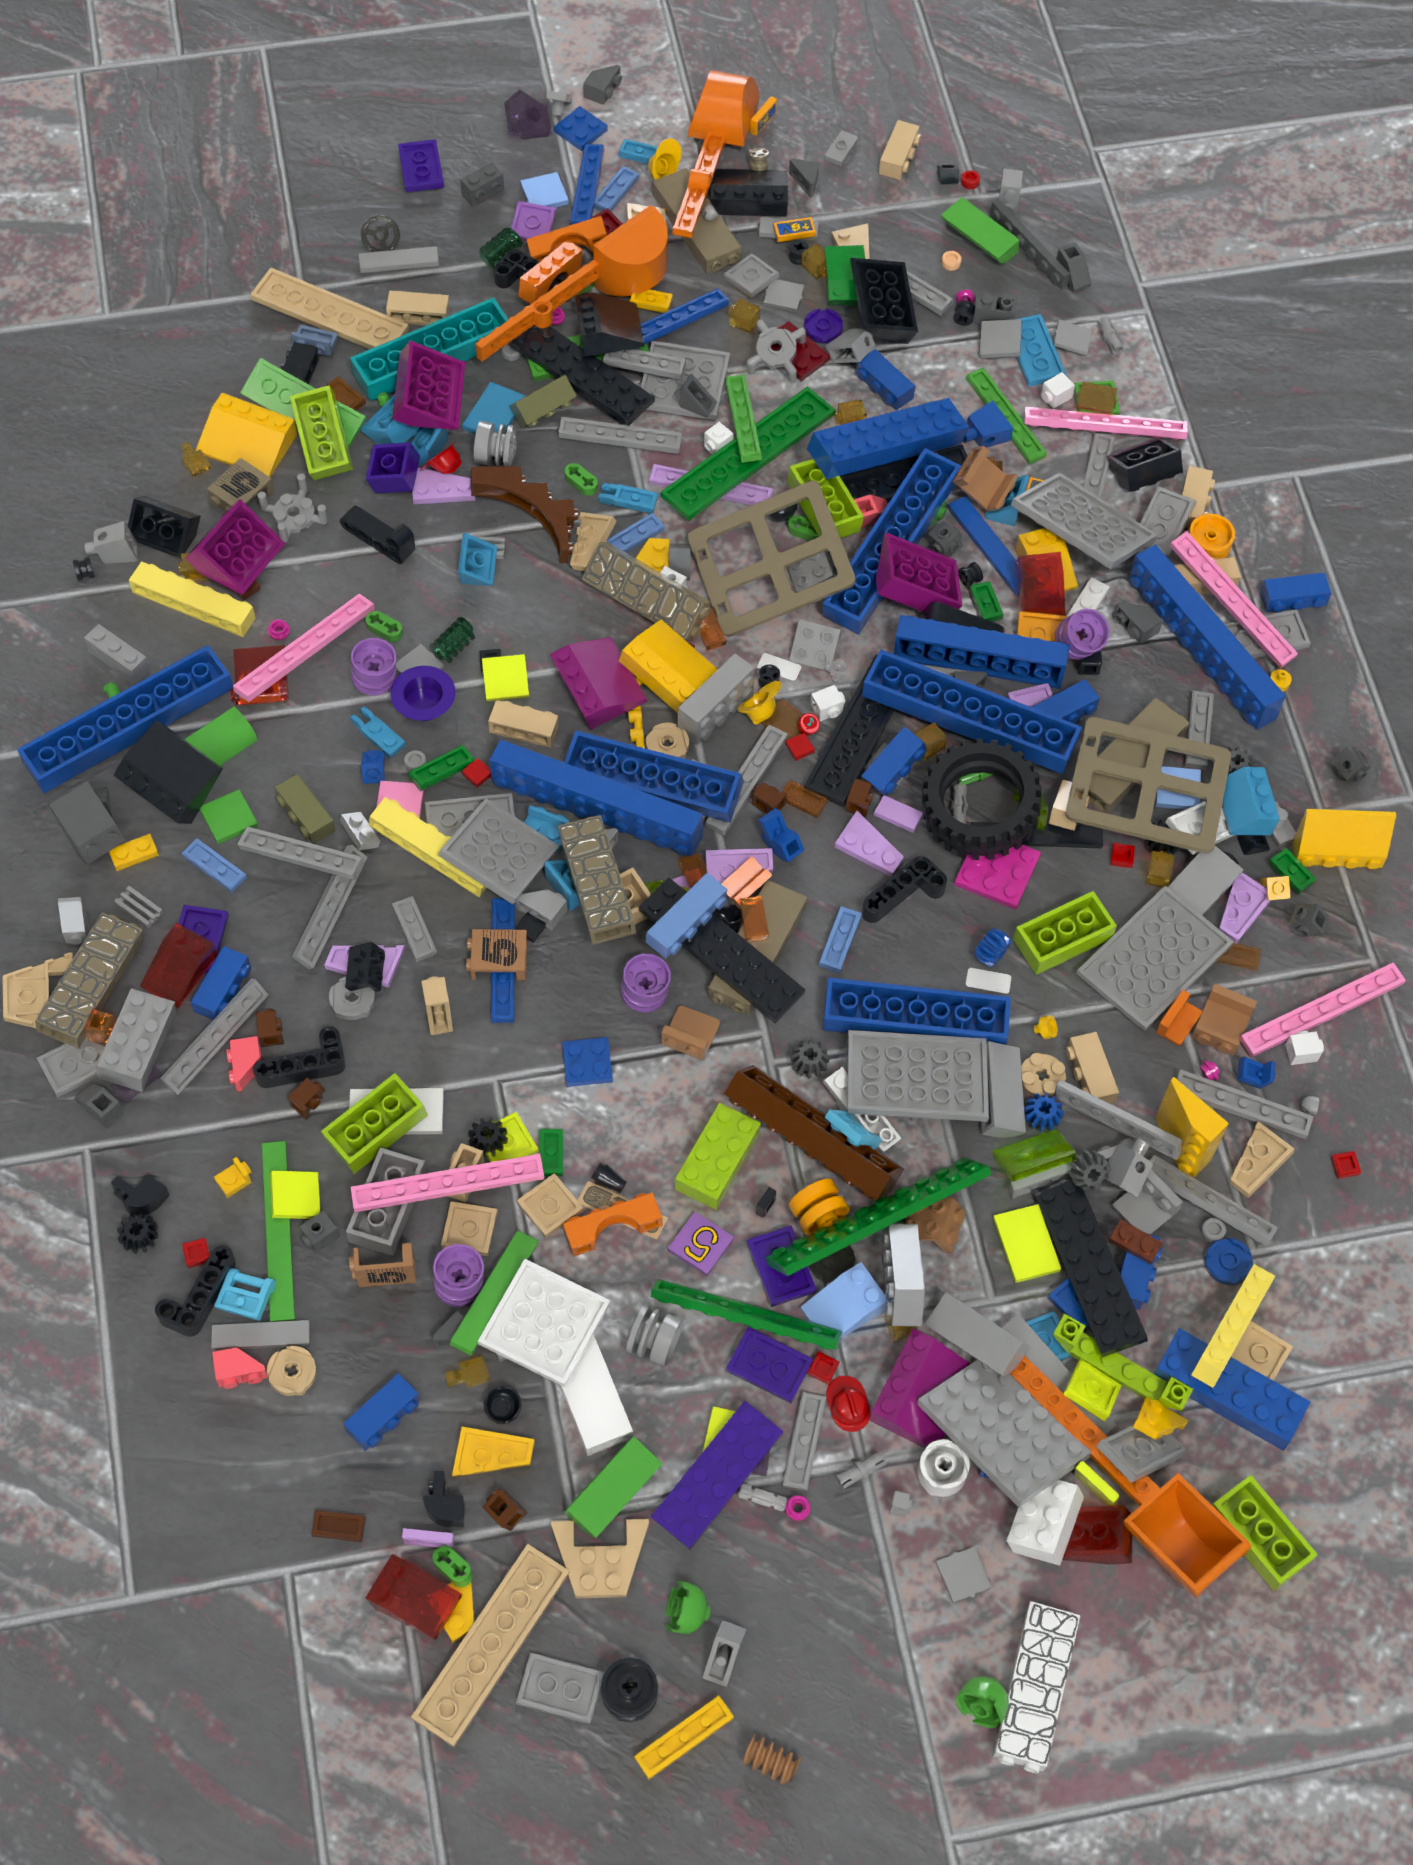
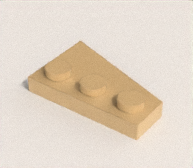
[831,223,869,259]
[570,512,617,571]
[1230,1121,1294,1198]

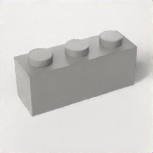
[84,624,150,684]

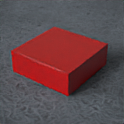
[785,733,815,761]
[462,758,491,788]
[1110,843,1135,868]
[1331,1151,1361,1179]
[182,1238,210,1268]
[807,1351,840,1385]

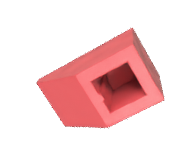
[854,495,888,528]
[227,1036,262,1092]
[212,1347,268,1389]

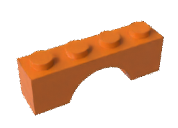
[527,216,607,262]
[518,241,583,304]
[563,1192,663,1257]

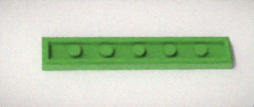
[966,367,1047,465]
[725,374,762,463]
[450,1230,539,1356]

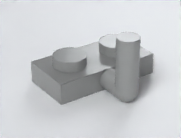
[339,812,380,850]

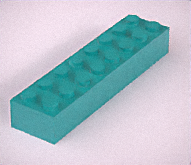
[350,297,509,401]

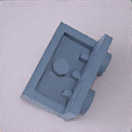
[291,325,338,356]

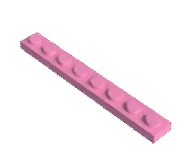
[1024,407,1188,440]
[1170,531,1298,669]
[233,594,375,702]
[1240,962,1406,1058]
[351,1154,544,1212]

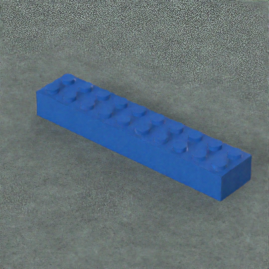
[822,448,961,634]
[1129,544,1286,730]
[17,645,234,794]
[862,649,1082,774]
[489,739,703,857]

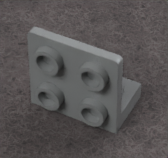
[788,551,838,592]
[789,620,842,671]
[1112,1169,1183,1234]

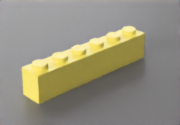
[129,561,255,637]
[369,797,487,898]
[1192,1264,1275,1388]

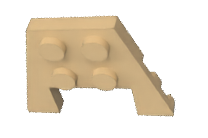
[3,952,73,1028]
[551,1519,649,1598]

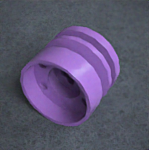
[1055,608,1110,660]
[351,638,396,695]
[621,954,671,1013]
[433,1244,484,1307]

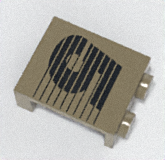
[207,458,274,512]

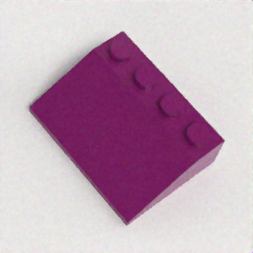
[392,340,465,430]
[185,499,285,595]
[876,533,962,611]
[550,637,648,730]
[869,1328,970,1449]

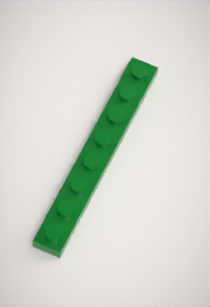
[650,1279,843,1350]

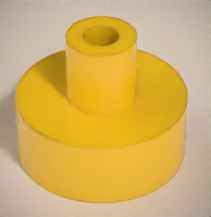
[1270,669,1292,692]
[1034,1015,1058,1039]

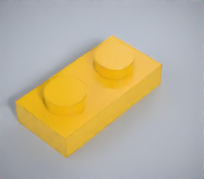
[630,290,673,313]
[109,834,159,871]

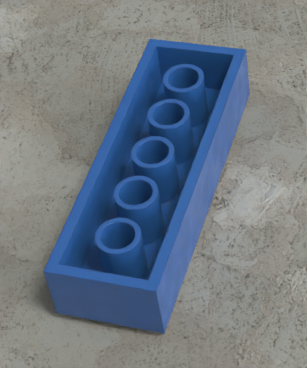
[1154,1328,1311,1451]

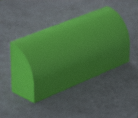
[941,197,1019,264]
[184,706,258,765]
[563,1436,663,1538]

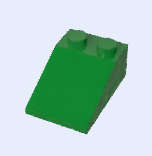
[824,245,865,306]

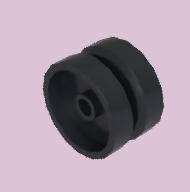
[601,1657,658,1723]

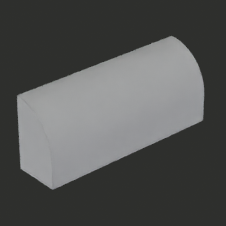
[981,1041,1026,1138]
[925,1292,1030,1376]

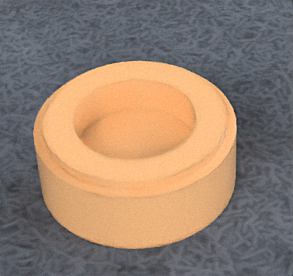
[941,251,961,271]

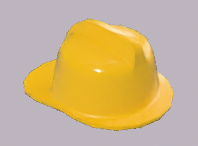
[648,138,682,180]
[737,681,782,725]

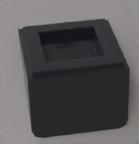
[937,164,959,185]
[1078,651,1102,675]
[1237,835,1270,855]

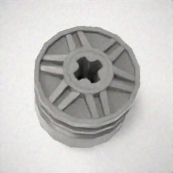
[474,421,517,466]
[626,1304,684,1367]

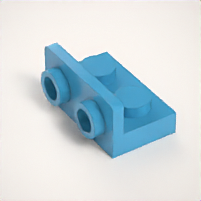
[524,805,570,852]

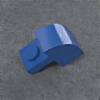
[758,808,804,862]

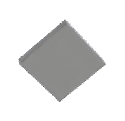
[724,253,779,298]
[980,319,1022,358]

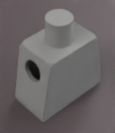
[826,328,875,363]
[85,521,138,564]
[1105,1138,1153,1197]

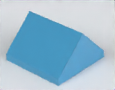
[411,427,448,469]
[984,475,1029,527]
[458,533,497,586]
[544,860,580,911]

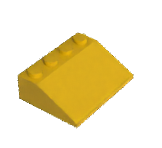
[196,393,297,477]
[619,619,718,713]
[1292,809,1396,869]
[1155,1077,1229,1178]

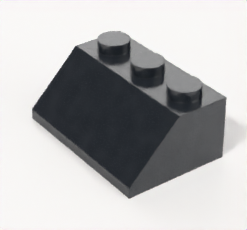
[1107,437,1183,492]
[128,496,201,558]

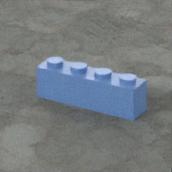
[645,873,728,959]

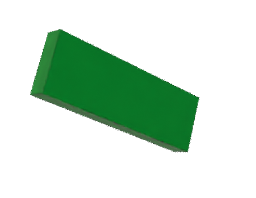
[408,745,475,792]

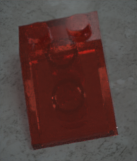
[1015,552,1066,616]
[140,923,218,1008]
[1062,1505,1132,1565]
[365,1554,463,1640]

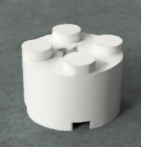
[917,1440,970,1497]

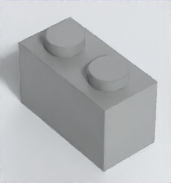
[999,169,1023,215]

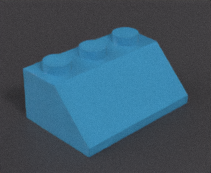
[361,394,420,444]
[1222,767,1280,835]

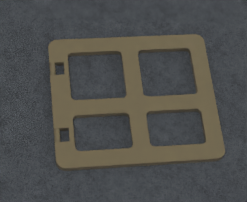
[688,481,856,637]
[1065,717,1231,853]

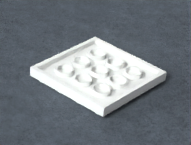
[478,1259,611,1387]

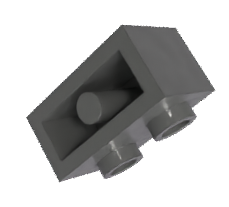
[460,162,504,207]

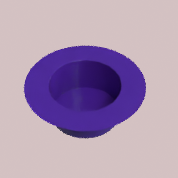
[391,666,456,721]

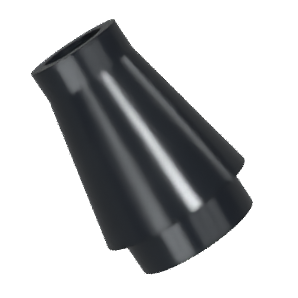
[591,1163,627,1194]

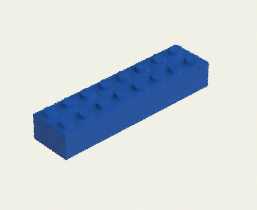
[807,398,969,479]
[893,615,1070,689]
[564,730,744,823]
[823,978,1011,1045]

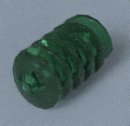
[479,227,523,268]
[429,617,475,663]

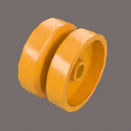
[1188,513,1235,560]
[788,1178,850,1236]

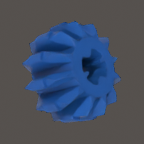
[974,928,1011,967]
[1024,1092,1064,1132]

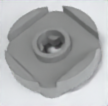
[329,976,375,1020]

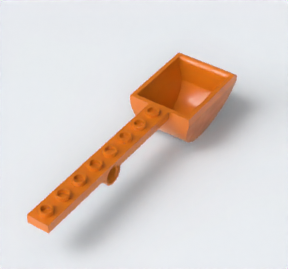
[673,70,760,238]
[476,206,668,362]
[1009,1355,1251,1598]

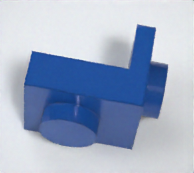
[361,750,385,784]
[1237,1057,1276,1089]

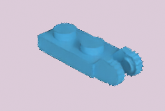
[598,483,658,513]
[350,706,406,759]

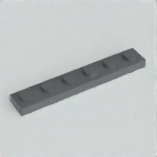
[990,199,1070,290]

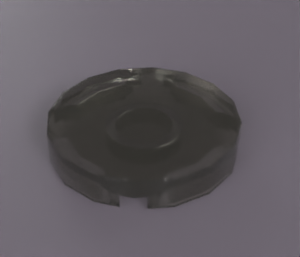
[808,1245,855,1283]

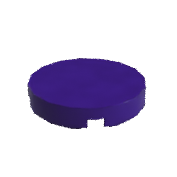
[804,309,843,344]

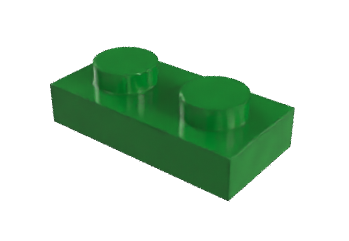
[969,581,1004,622]
[1269,848,1316,895]
[539,1129,563,1176]

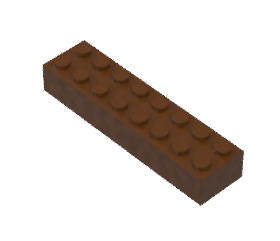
[724,1065,904,1200]

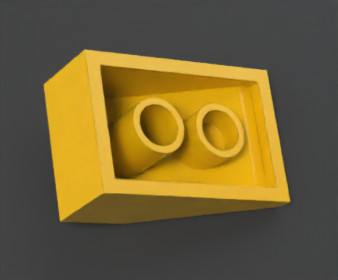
[1016,528,1078,599]

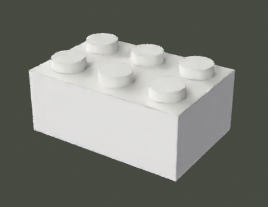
[1007,1480,1084,1566]

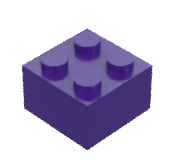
[366,442,420,493]

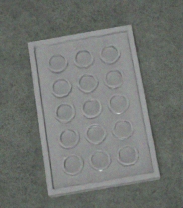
[1011,473,1158,569]
[1076,886,1234,1032]
[847,1030,989,1122]
[917,1360,1092,1507]

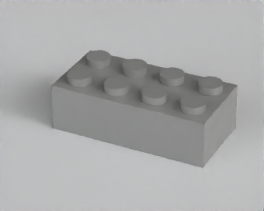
[678,653,755,745]
[97,988,176,1092]
[346,1147,427,1256]
[882,1224,925,1326]

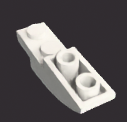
[823,1067,902,1153]

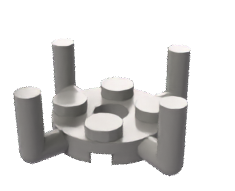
[747,320,806,383]
[258,474,328,543]

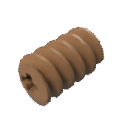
[743,1733,802,1786]

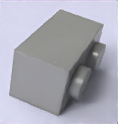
[890,1491,912,1518]

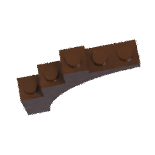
[470,466,578,563]

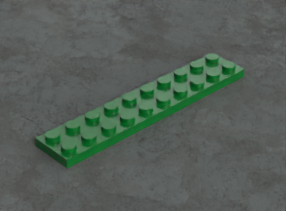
[660,386,836,521]
[766,1158,992,1276]

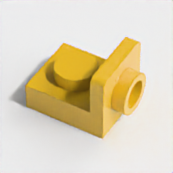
[1260,876,1290,900]
[214,1157,252,1198]

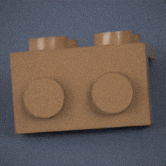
[661,1006,720,1061]
[903,1197,965,1253]

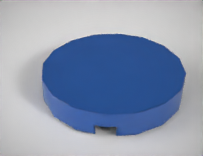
[1205,1238,1253,1285]

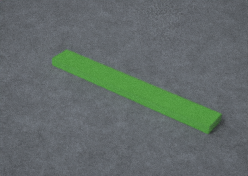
[262,1141,295,1322]

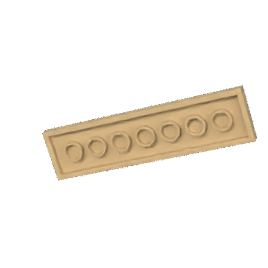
[250,268,409,349]
[411,1544,570,1748]

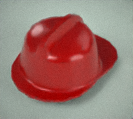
[420,441,462,474]
[826,1376,871,1432]

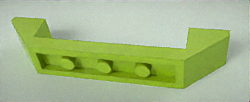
[1053,1313,1193,1411]

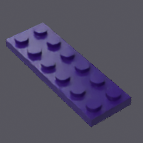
[651,1401,783,1550]

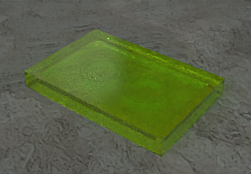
[993,1129,1077,1182]

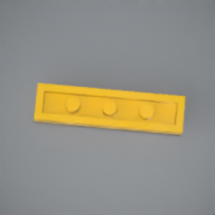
[634,1696,734,1780]

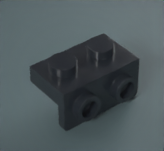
[345,942,385,992]

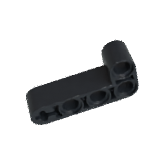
[494,249,571,303]
[340,505,416,564]
[920,602,1005,633]
[862,856,947,923]
[253,1026,345,1088]
[155,1245,236,1337]

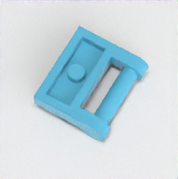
[825,1110,882,1149]
[214,1268,276,1321]

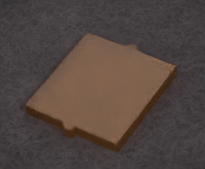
[1077,381,1117,415]
[760,698,804,740]

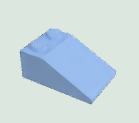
[800,1262,889,1338]

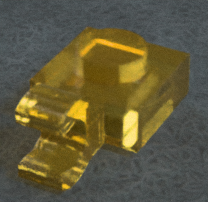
[180,441,211,477]
[445,1356,490,1388]

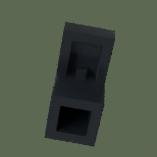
[111,1174,169,1215]
[423,1471,465,1527]

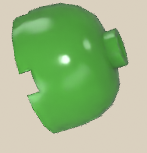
[665,1581,710,1634]
[956,1676,1009,1728]

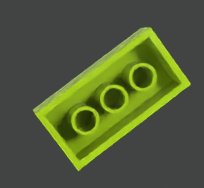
[290,385,354,480]
[787,459,864,538]
[1013,891,1117,975]
[321,1073,428,1174]
[675,1102,761,1210]
[1212,1475,1318,1592]

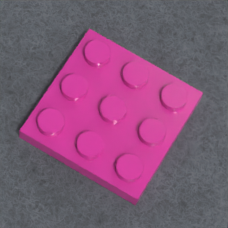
[954,845,1041,910]

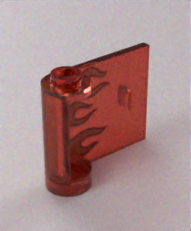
[230,645,289,706]

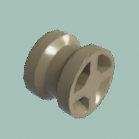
[749,148,769,171]

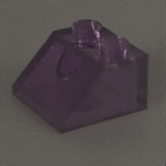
[504,89,552,139]

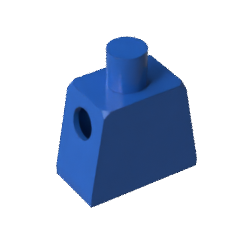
[963,401,1013,447]

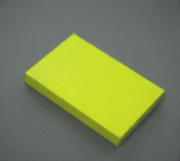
[993,1204,1061,1283]

